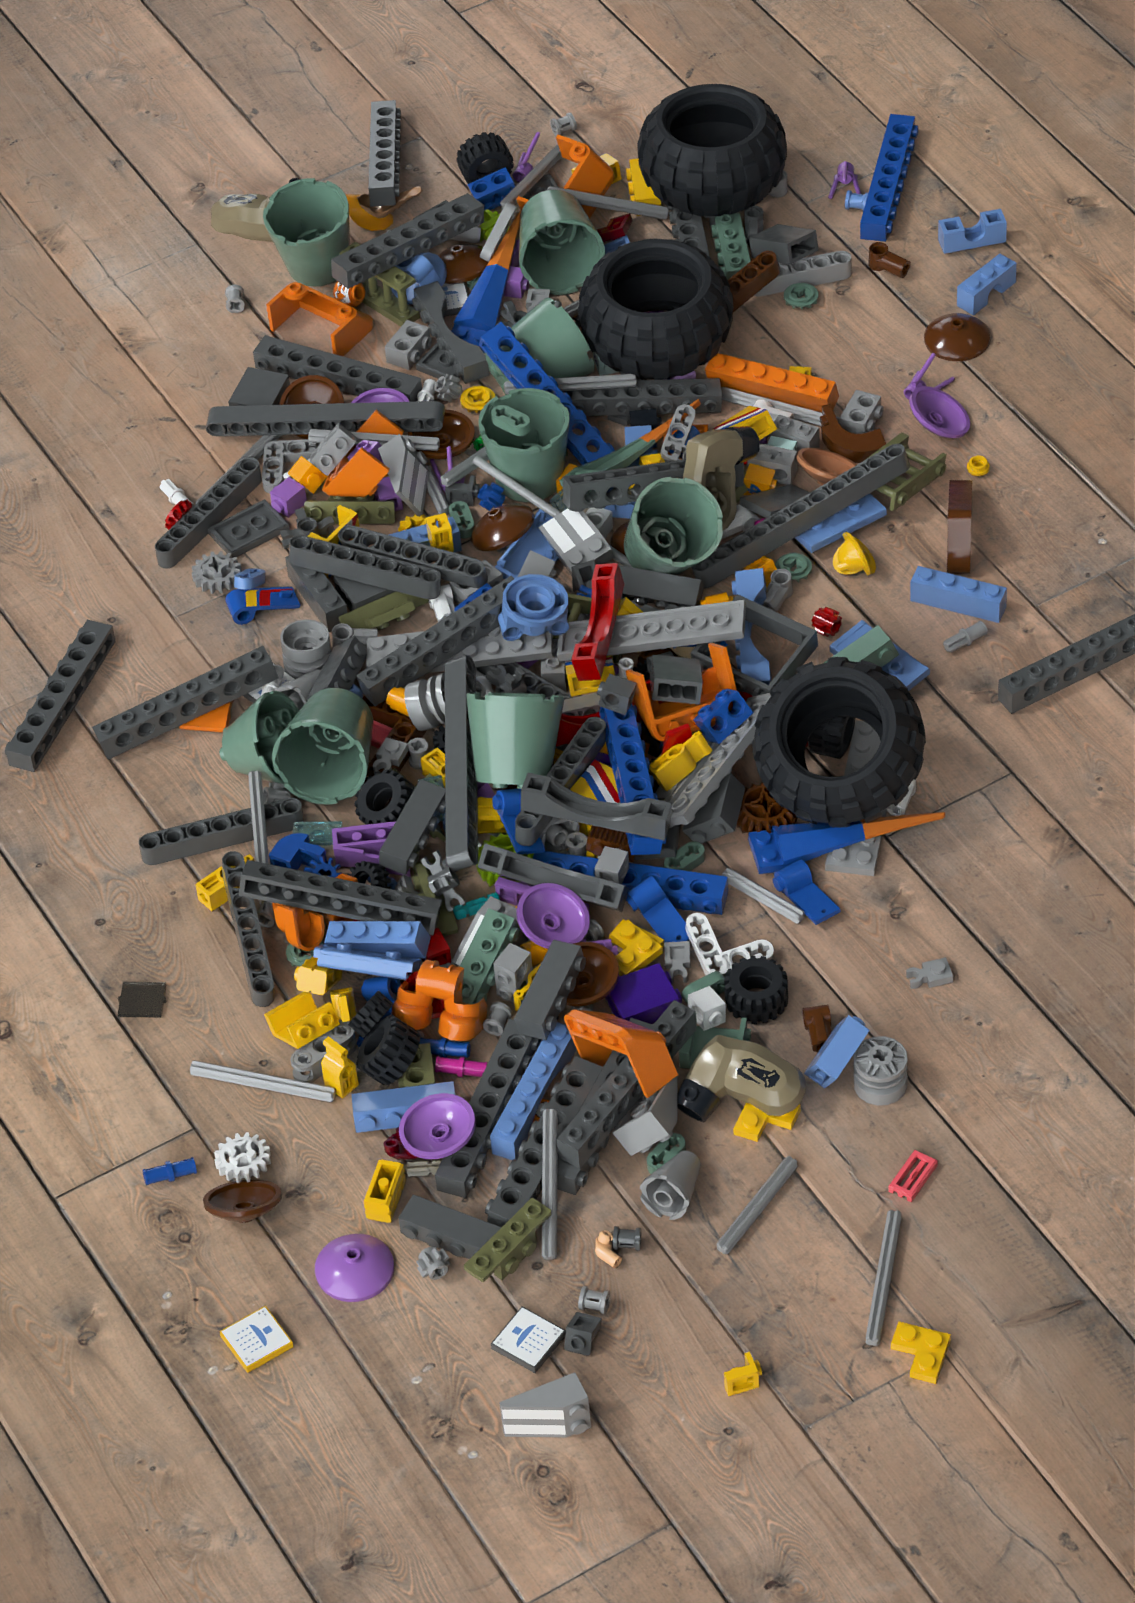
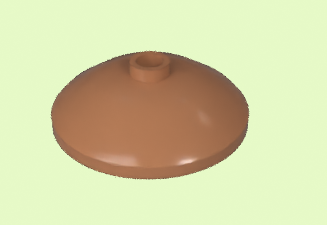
[796,448,857,485]

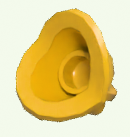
[833,532,876,576]

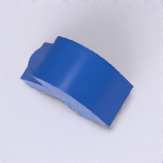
[269,833,327,870]

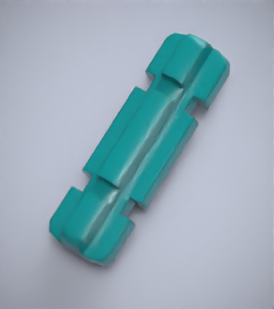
[453,892,500,920]

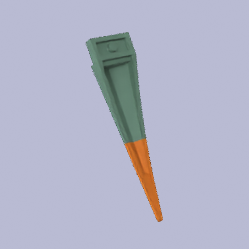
[559,399,701,492]

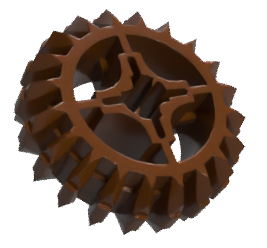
[737,781,798,834]

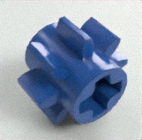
[477,482,506,511]

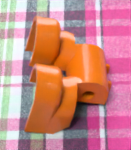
[272,873,358,951]
[391,960,488,1041]

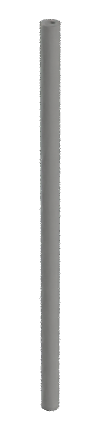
[473,455,633,568]

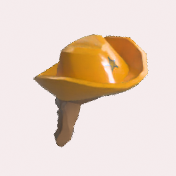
[346,186,423,231]

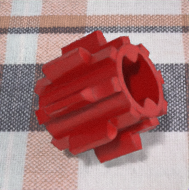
[811,607,842,637]

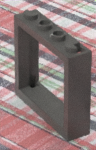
[690,594,818,696]

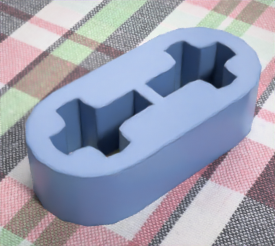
[234,568,266,590]

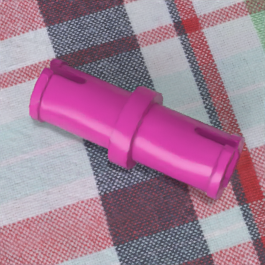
[435,1056,488,1078]

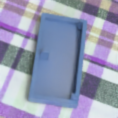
[795,493,887,553]
[495,509,559,579]
[830,620,930,691]
[313,943,422,980]

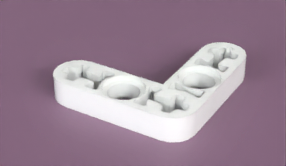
[685,913,774,977]

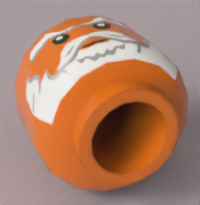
[333,281,365,307]

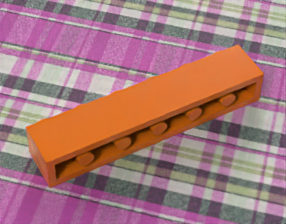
[705,353,839,412]

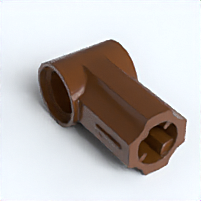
[868,242,911,278]
[802,1004,832,1053]

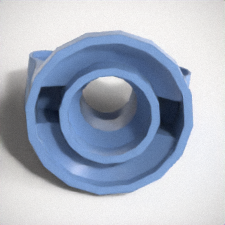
[392,252,447,304]
[498,574,569,641]

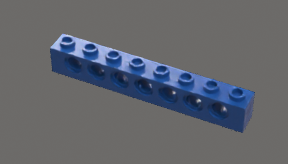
[860,114,919,242]
[479,322,615,465]
[599,704,666,855]
[532,851,728,915]

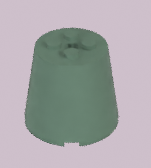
[263,178,350,287]
[519,190,605,295]
[485,298,595,395]
[478,388,570,502]
[624,477,723,575]
[272,688,373,805]
[467,692,564,789]

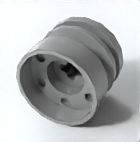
[280,619,331,679]
[404,673,445,731]
[853,1036,908,1106]

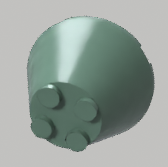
[219,691,299,784]

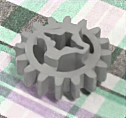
[192,551,242,594]

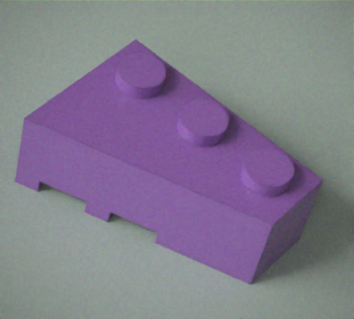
[332,822,411,877]

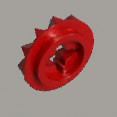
[165,499,193,530]

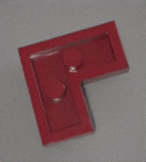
[596,213,633,243]

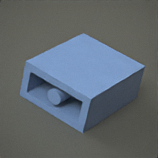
[804,1015,870,1089]

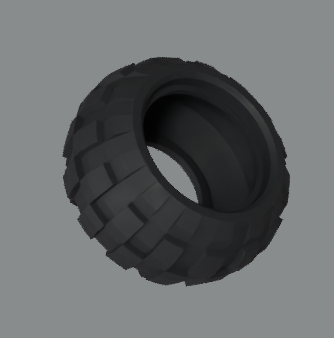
[637,84,787,217]
[578,238,733,380]
[752,657,926,828]

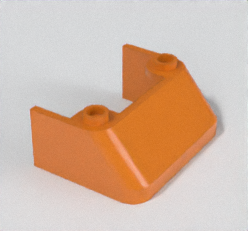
[516,135,615,219]
[266,282,373,356]
[322,409,404,497]
[626,643,737,741]
[564,1009,678,1098]

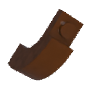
[820,404,886,463]

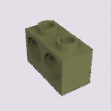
[398,1043,435,1088]

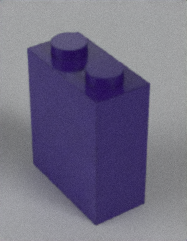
[605,963,682,1024]

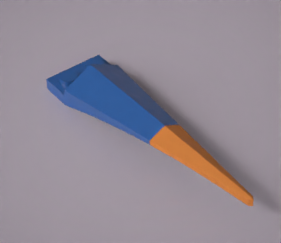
[451,211,521,353]
[748,812,945,874]

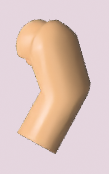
[595,1230,622,1268]

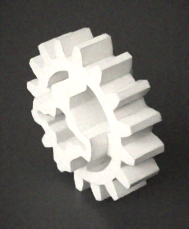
[214,1132,271,1183]

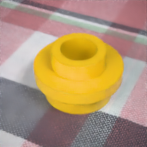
[967,455,990,476]

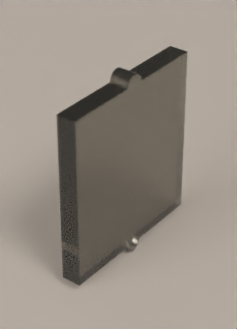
[118,982,167,1018]

